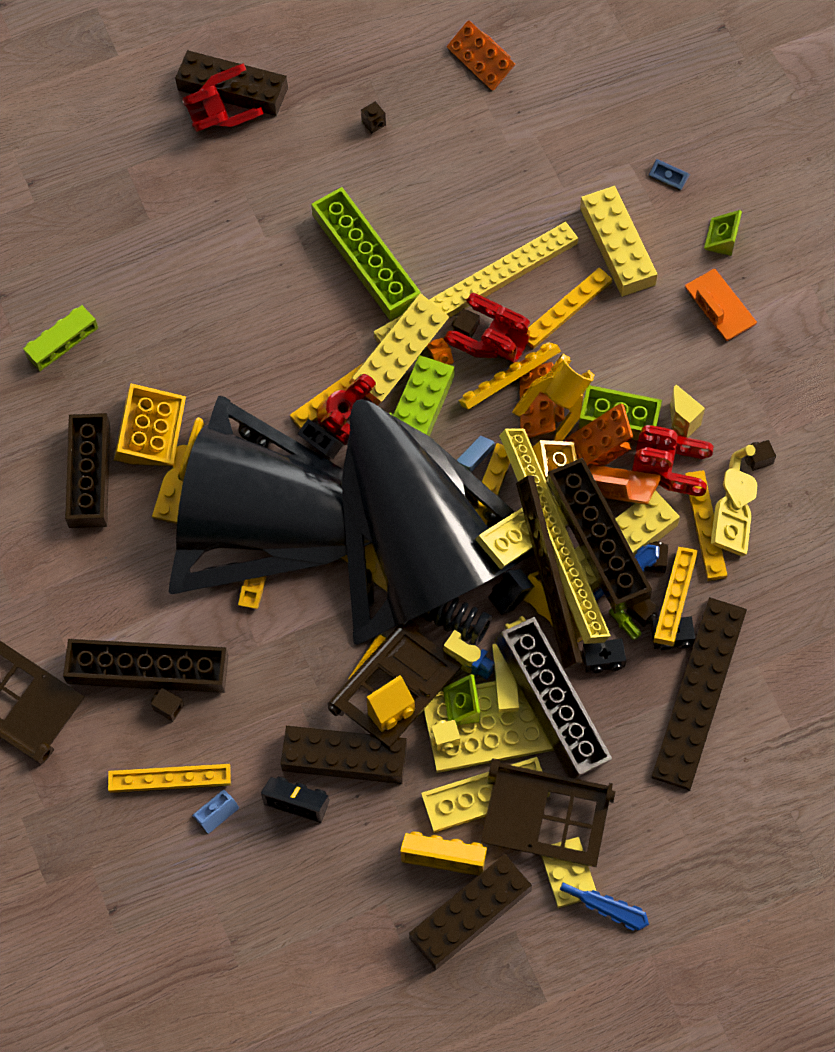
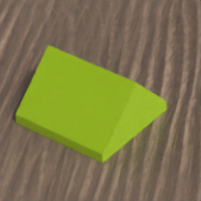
[704,210,742,256]
[443,674,480,725]

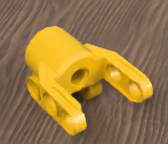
[512,354,594,441]

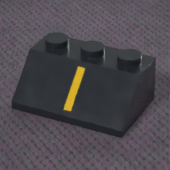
[261,776,330,823]

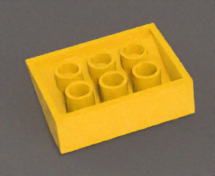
[114,383,186,466]

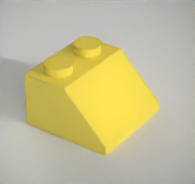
[670,385,705,438]

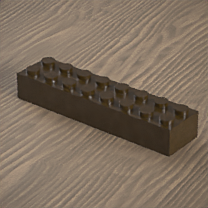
[547,458,652,614]
[494,617,612,779]
[63,639,229,693]

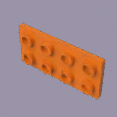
[447,20,515,91]
[685,269,757,341]
[519,362,564,438]
[565,403,633,466]
[588,465,661,504]

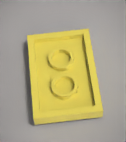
[541,837,596,908]

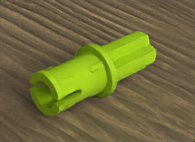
[609,608,641,640]

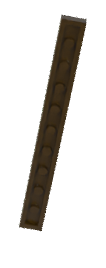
[516,476,582,669]

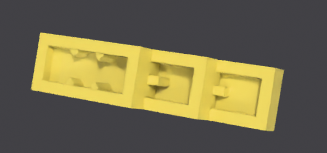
[492,644,519,712]

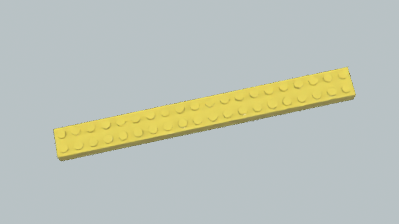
[374,222,578,343]
[499,429,610,644]

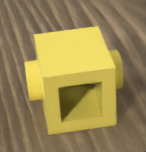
[429,720,460,751]

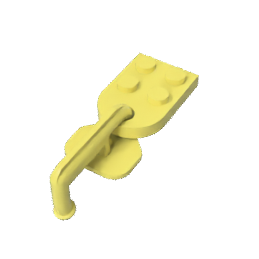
[711,445,757,556]

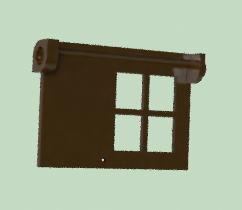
[328,620,462,748]
[0,641,85,764]
[481,758,616,867]

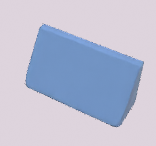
[649,159,690,190]
[457,435,495,473]
[192,790,239,834]

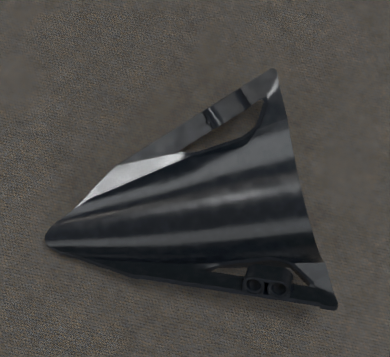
[168,396,371,595]
[341,399,534,645]

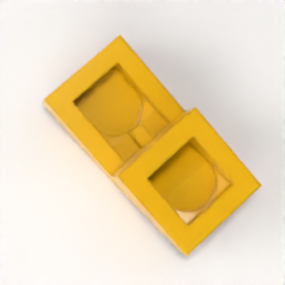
[238,576,267,609]

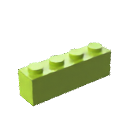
[23,305,98,372]

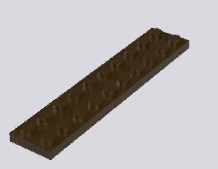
[651,597,747,791]

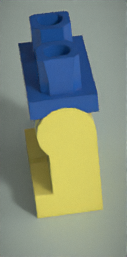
[443,630,495,680]

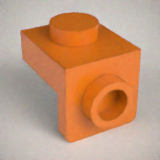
[426,338,454,365]

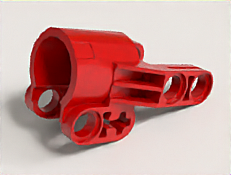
[182,63,264,132]
[444,293,530,363]
[317,374,376,445]
[632,425,714,496]

